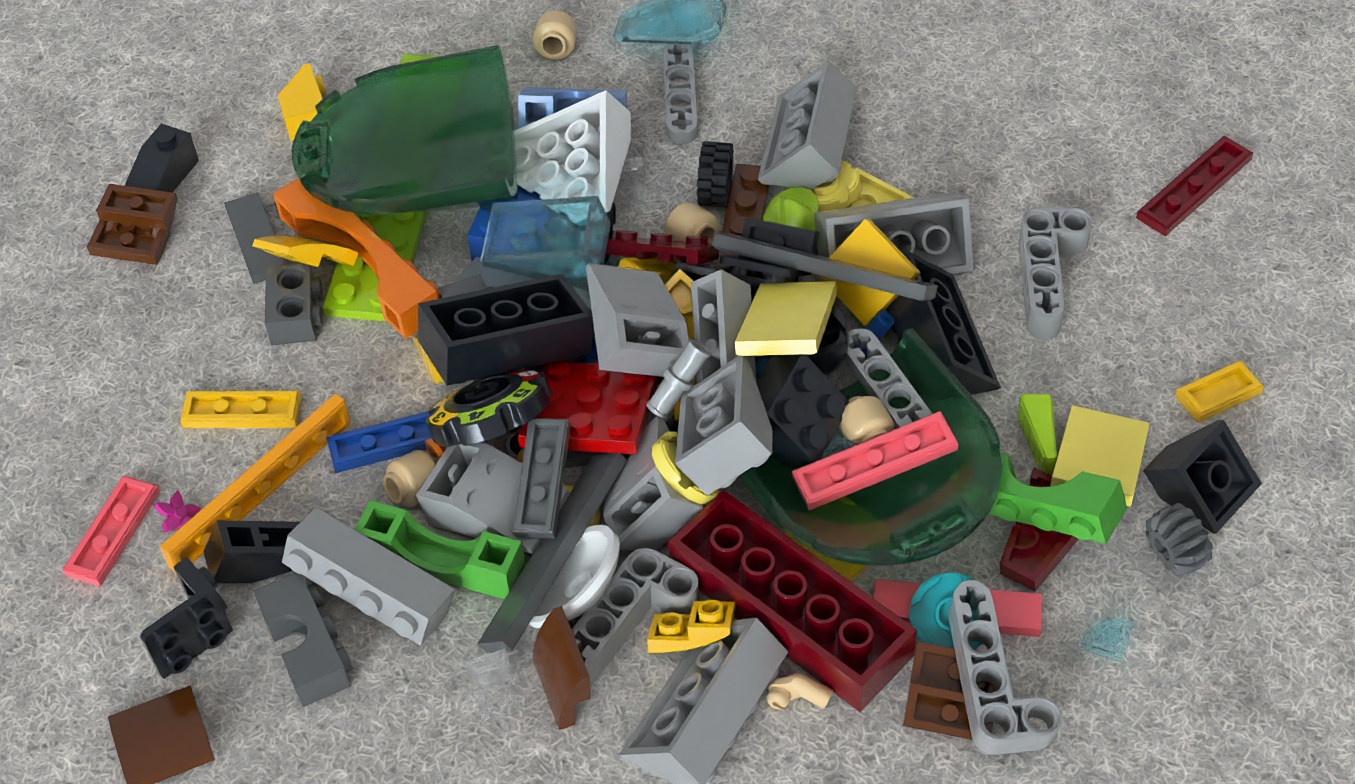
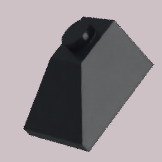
[1143,420,1262,534]

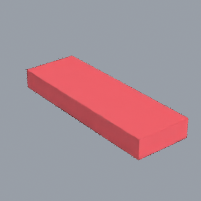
[62,475,160,587]

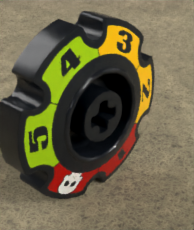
[425,369,552,447]

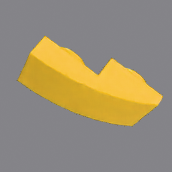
[647,600,736,653]

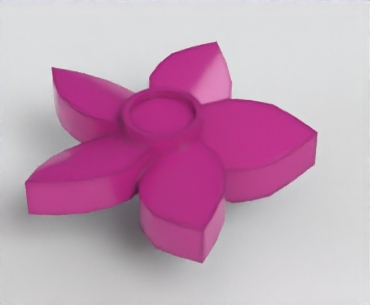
[154,490,201,533]

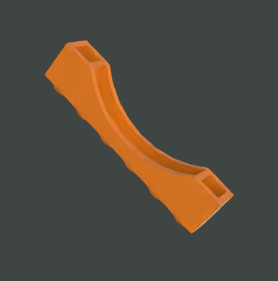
[273,172,441,339]

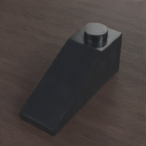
[124,123,199,193]
[203,520,300,584]

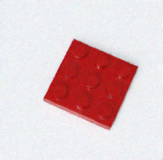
[518,361,660,454]

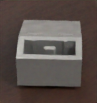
[586,263,689,377]
[603,416,704,552]
[416,442,569,554]

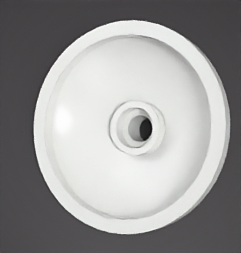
[529,525,620,628]

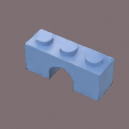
[518,87,628,128]

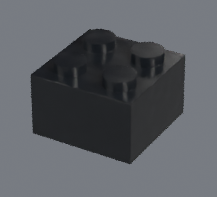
[756,354,849,468]

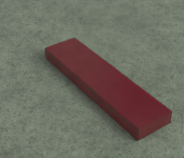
[1136,136,1253,237]

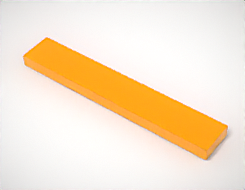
[160,393,351,572]

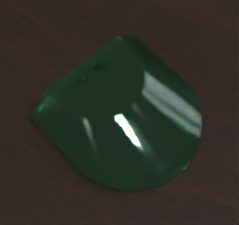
[291,45,518,215]
[739,328,1003,566]

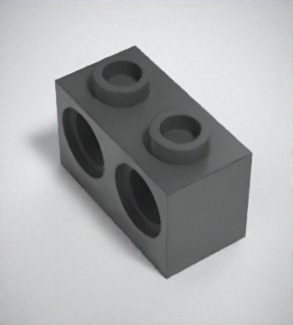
[265,263,323,345]

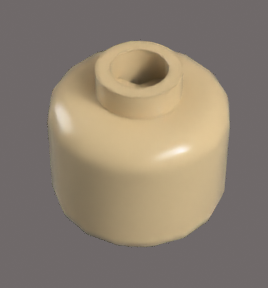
[532,10,578,60]
[665,202,719,244]
[838,396,896,447]
[383,450,439,508]

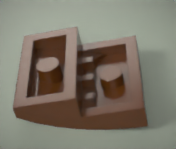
[87,184,177,265]
[533,606,590,730]
[903,641,996,740]
[108,685,215,784]

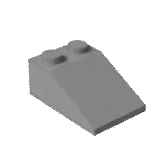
[675,356,773,496]

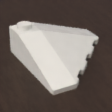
[492,90,631,223]

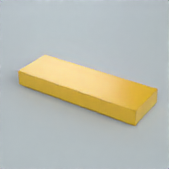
[180,391,302,428]

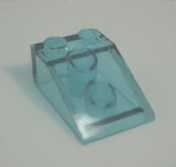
[613,0,727,45]
[480,196,611,285]

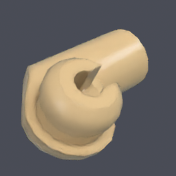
[766,673,833,710]

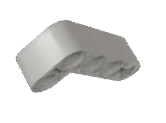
[1018,207,1092,340]
[572,548,699,687]
[948,580,1062,755]

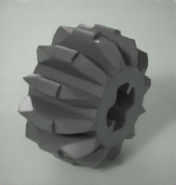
[1146,503,1213,577]

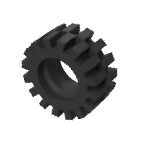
[697,141,734,208]

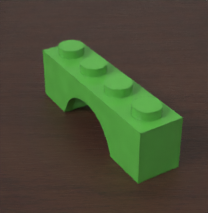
[951,446,1127,544]
[354,500,525,599]

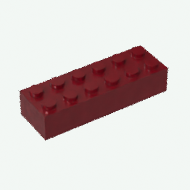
[668,490,917,712]

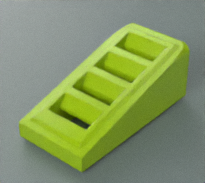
[1017,394,1057,476]

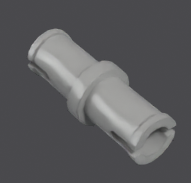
[646,339,711,419]

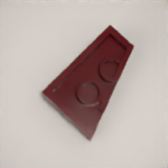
[602,230,719,265]
[999,468,1079,591]

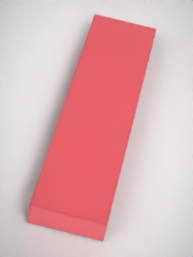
[792,411,958,510]
[873,579,1042,637]

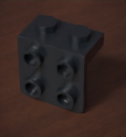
[719,218,819,283]
[140,557,233,679]

